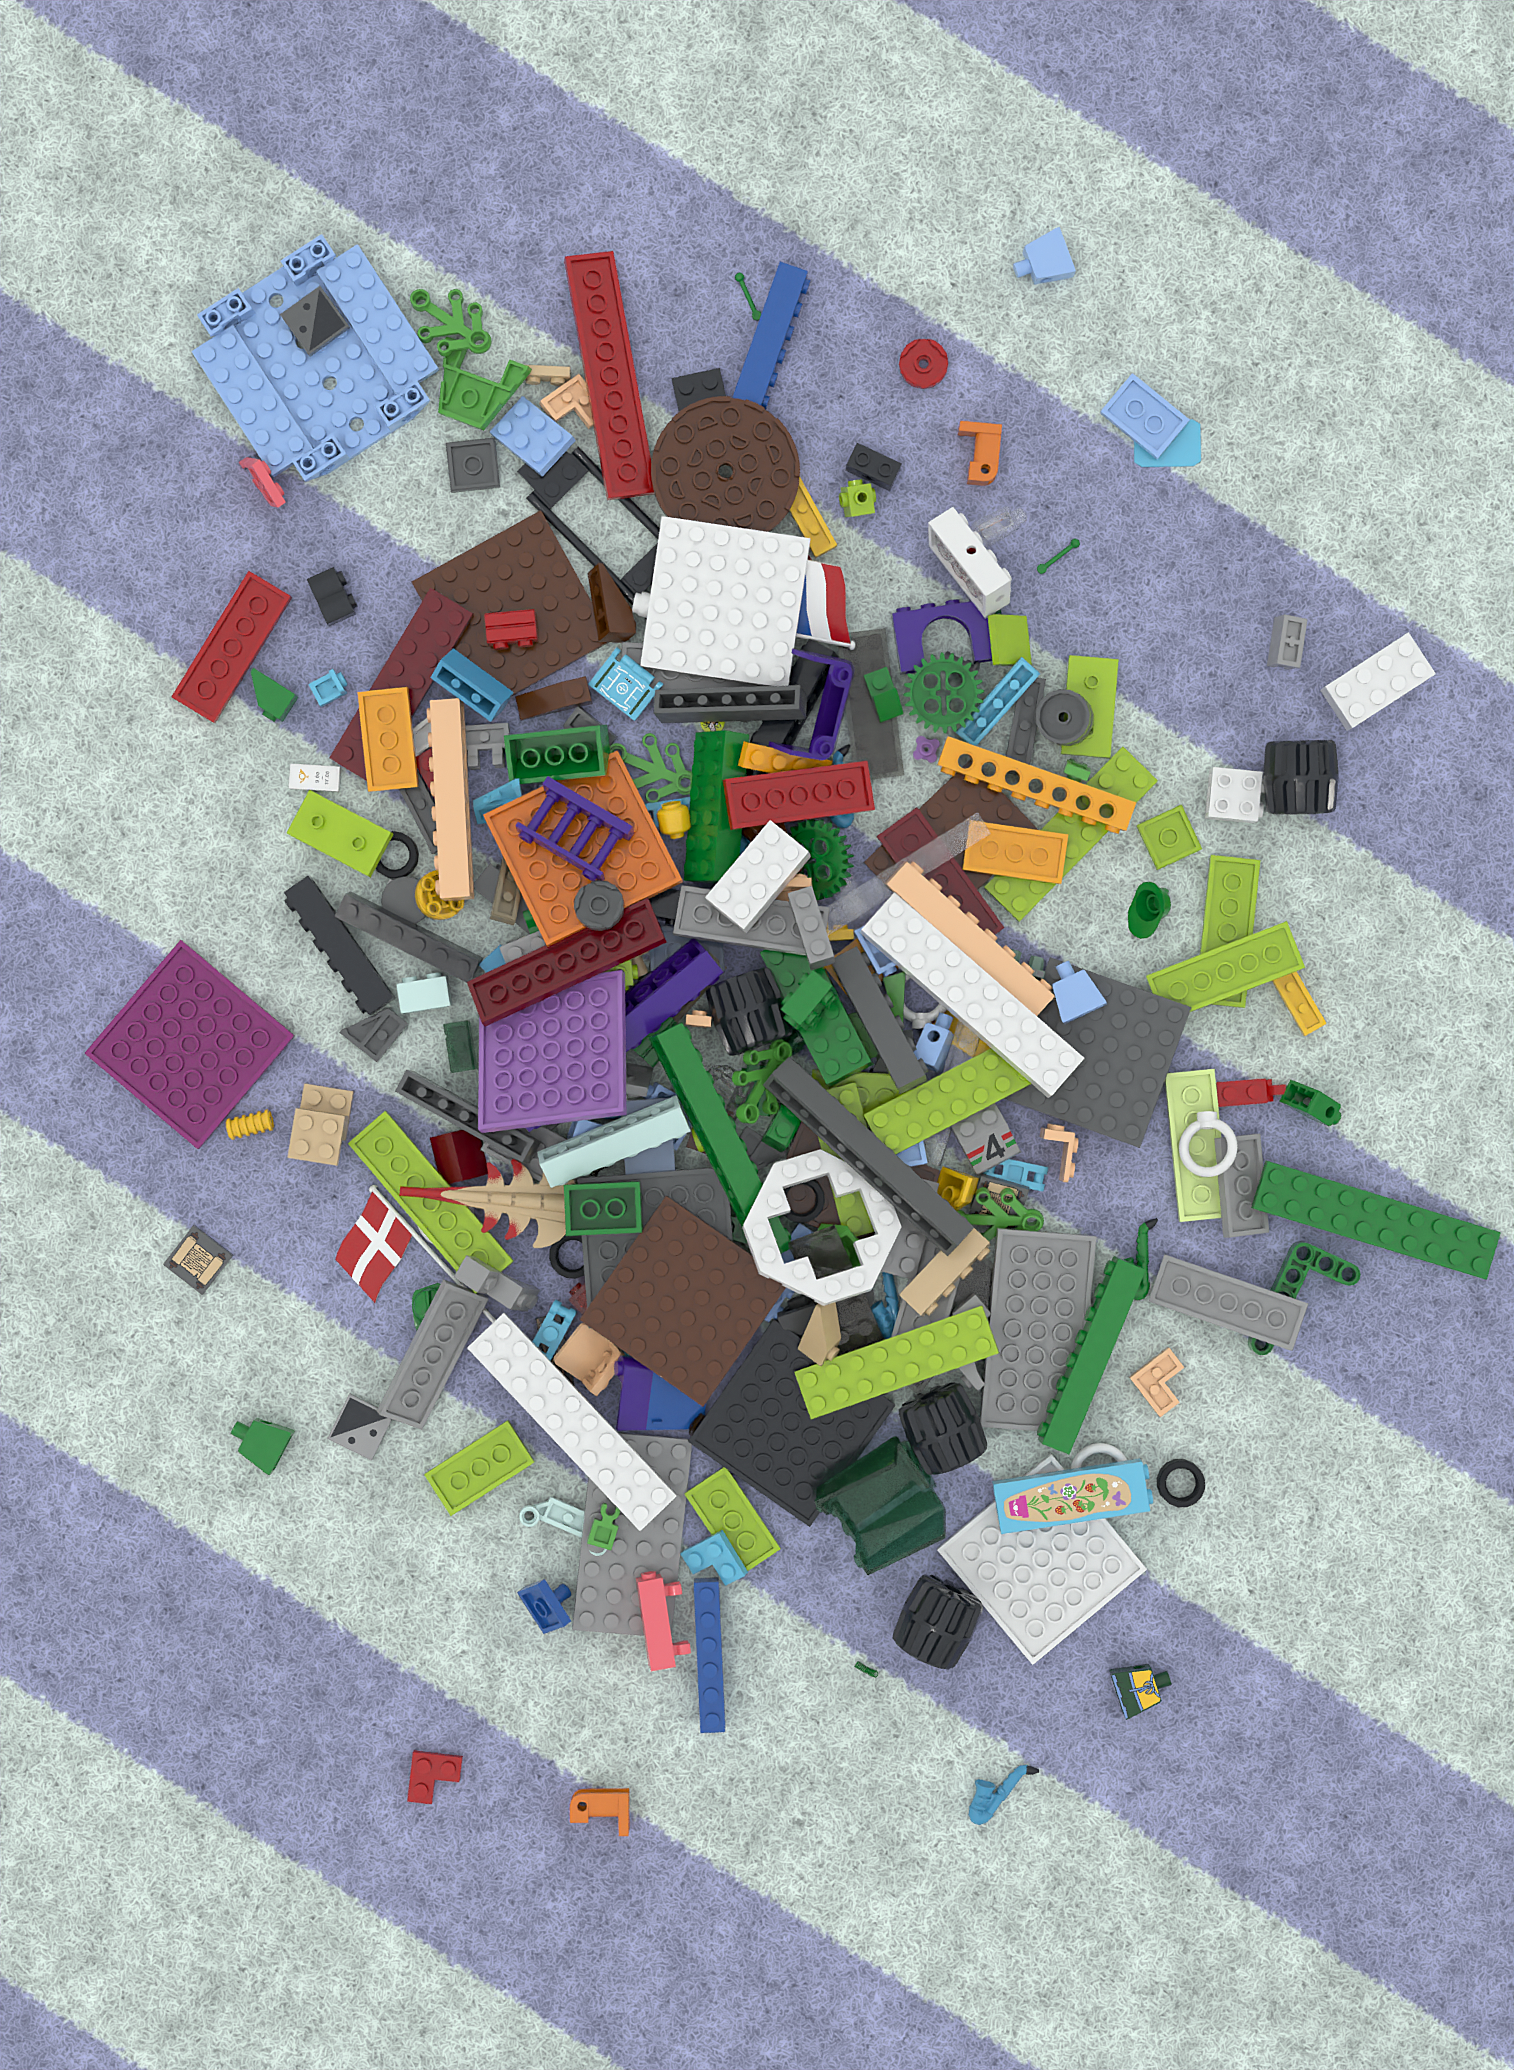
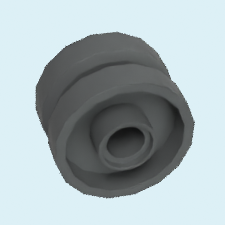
[1035,689,1094,746]

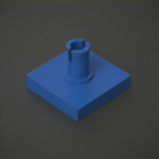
[517,1579,571,1634]

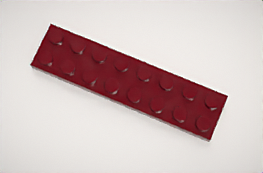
[329,588,474,781]
[467,898,667,1027]

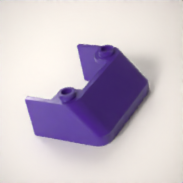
[768,648,855,760]

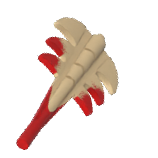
[399,1159,575,1248]

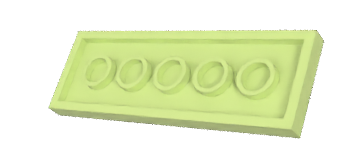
[1165,1069,1222,1222]

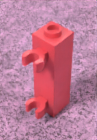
[636,1571,691,1671]

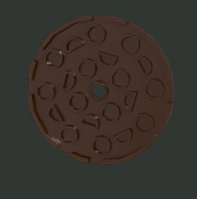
[651,396,800,532]

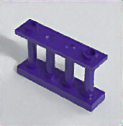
[515,776,634,881]

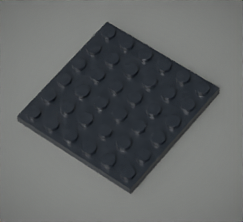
[688,1319,895,1527]

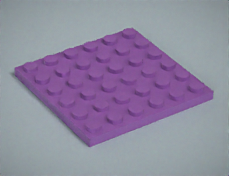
[478,970,627,1133]

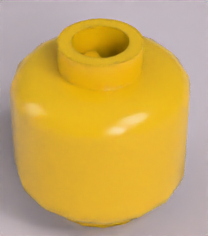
[657,801,691,839]

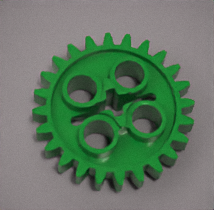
[903,652,984,734]
[788,819,854,900]

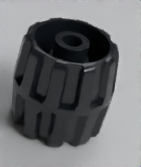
[1263,740,1339,815]
[706,968,793,1056]
[898,1382,987,1475]
[892,1574,983,1670]

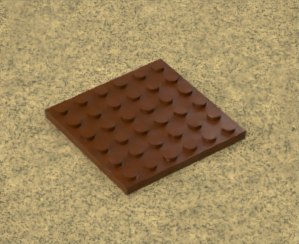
[411,510,610,697]
[580,1196,786,1407]

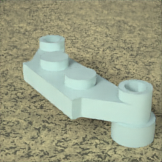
[519,1496,607,1556]

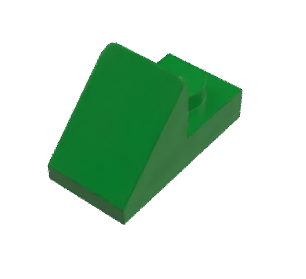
[863,667,904,723]

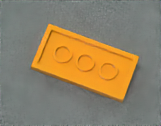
[357,687,419,792]
[962,820,1068,884]

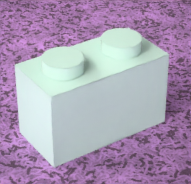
[396,972,452,1014]

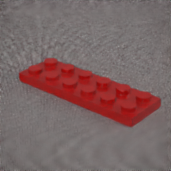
[171,571,292,724]
[723,761,875,830]

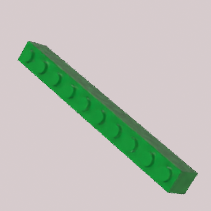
[649,1022,793,1254]

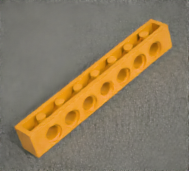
[937,736,1136,834]

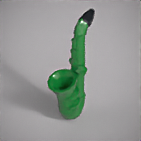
[1124,1218,1158,1301]

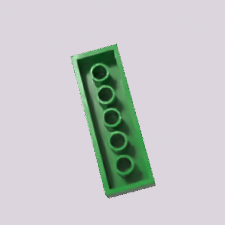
[684,730,749,884]
[760,950,874,1087]

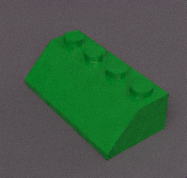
[504,724,610,784]

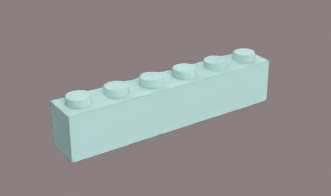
[537,1095,691,1188]

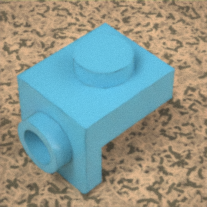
[309,669,348,707]

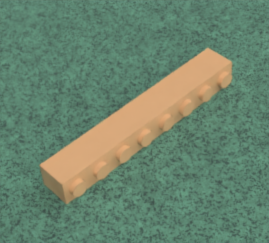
[427,698,474,901]
[885,861,1055,1016]

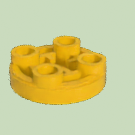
[415,870,464,920]

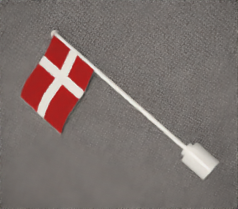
[335,1185,496,1323]

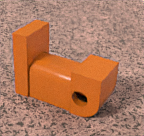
[958,421,1002,486]
[570,1788,630,1836]

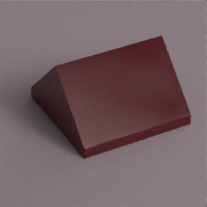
[430,1130,488,1184]

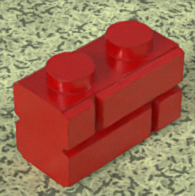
[484,609,538,650]

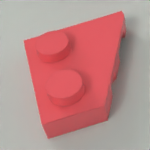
[239,457,286,508]

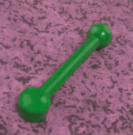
[735,272,761,321]
[1037,539,1080,574]

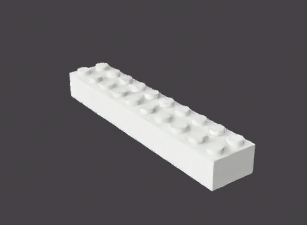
[860,892,1084,1098]
[467,1312,676,1531]

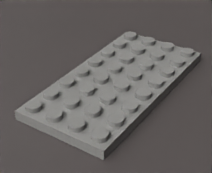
[979,1228,1097,1431]
[572,1432,692,1636]

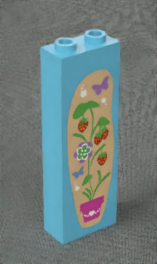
[992,1458,1153,1534]

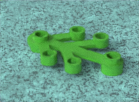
[410,289,492,357]
[609,733,692,803]
[732,1039,792,1124]
[957,1187,1044,1241]

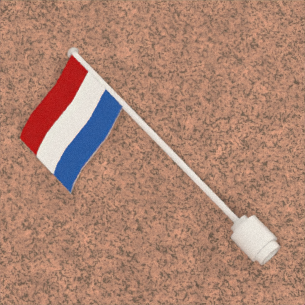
[632,560,856,650]

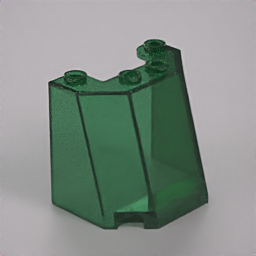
[814,1436,946,1575]

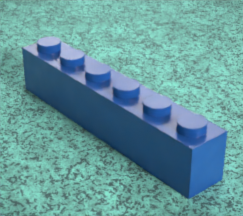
[732,261,811,410]
[694,1577,726,1733]

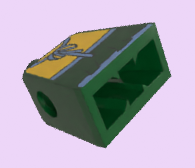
[1109,1664,1172,1720]

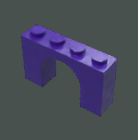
[891,598,993,675]

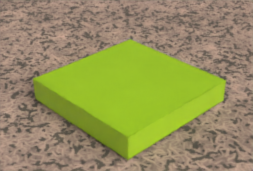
[988,614,1032,666]
[1136,804,1202,870]

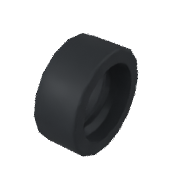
[376,831,419,879]
[783,1179,825,1223]
[549,1234,585,1279]
[1157,1459,1205,1508]

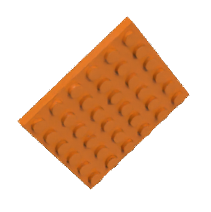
[483,750,683,947]

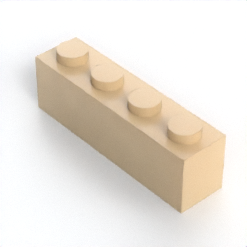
[899,1228,991,1317]

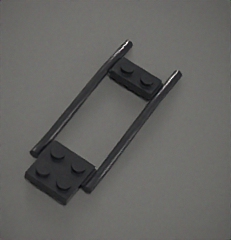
[517,446,660,620]

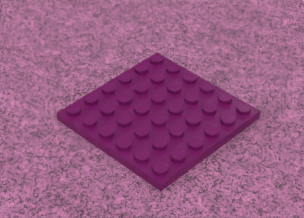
[84,940,295,1149]

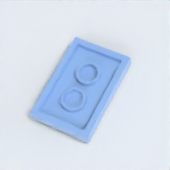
[1100,373,1190,460]
[490,396,576,477]

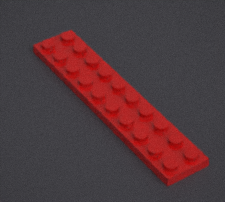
[564,251,654,501]

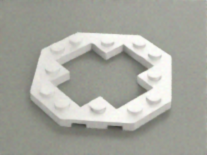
[742,1149,901,1306]

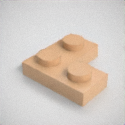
[539,374,594,429]
[1129,1347,1185,1417]

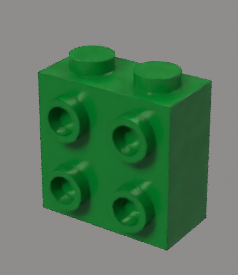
[781,970,837,1030]

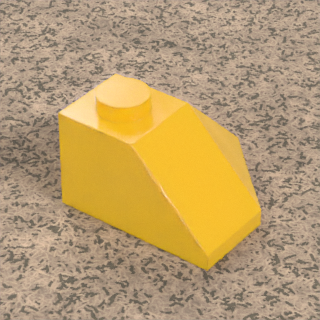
[937,1166,979,1211]

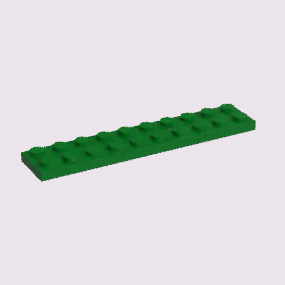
[1251,1160,1501,1280]

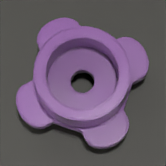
[913,736,940,763]

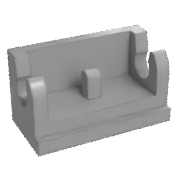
[1267,614,1308,670]

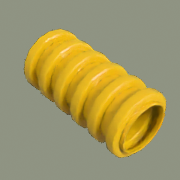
[226,1109,274,1140]

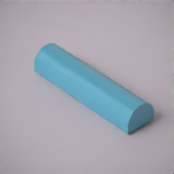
[955,657,1040,746]

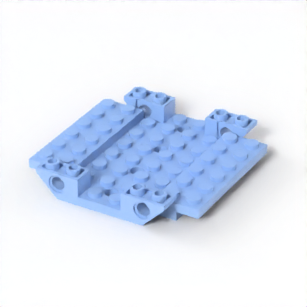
[191,234,439,482]

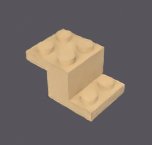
[287,1083,354,1166]

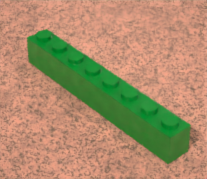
[1037,1256,1146,1455]

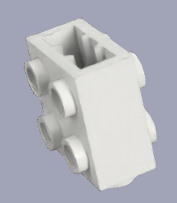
[1205,767,1264,823]

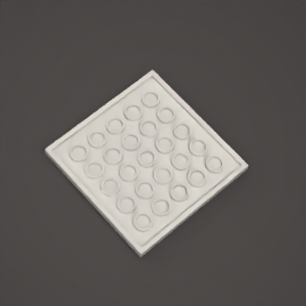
[640,516,811,686]
[937,1453,1147,1665]

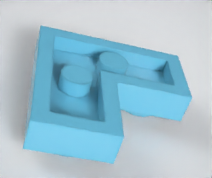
[680,1530,748,1586]

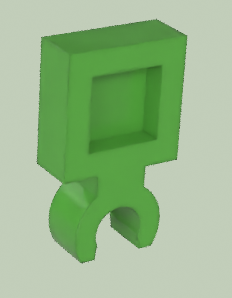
[1064,758,1091,782]
[587,1503,620,1550]

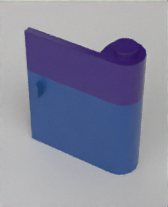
[614,1355,706,1431]

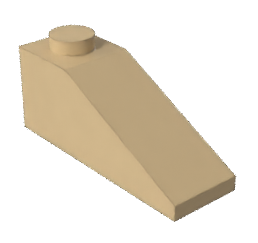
[798,1302,841,1366]

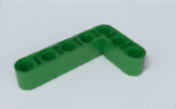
[1247,1241,1361,1355]

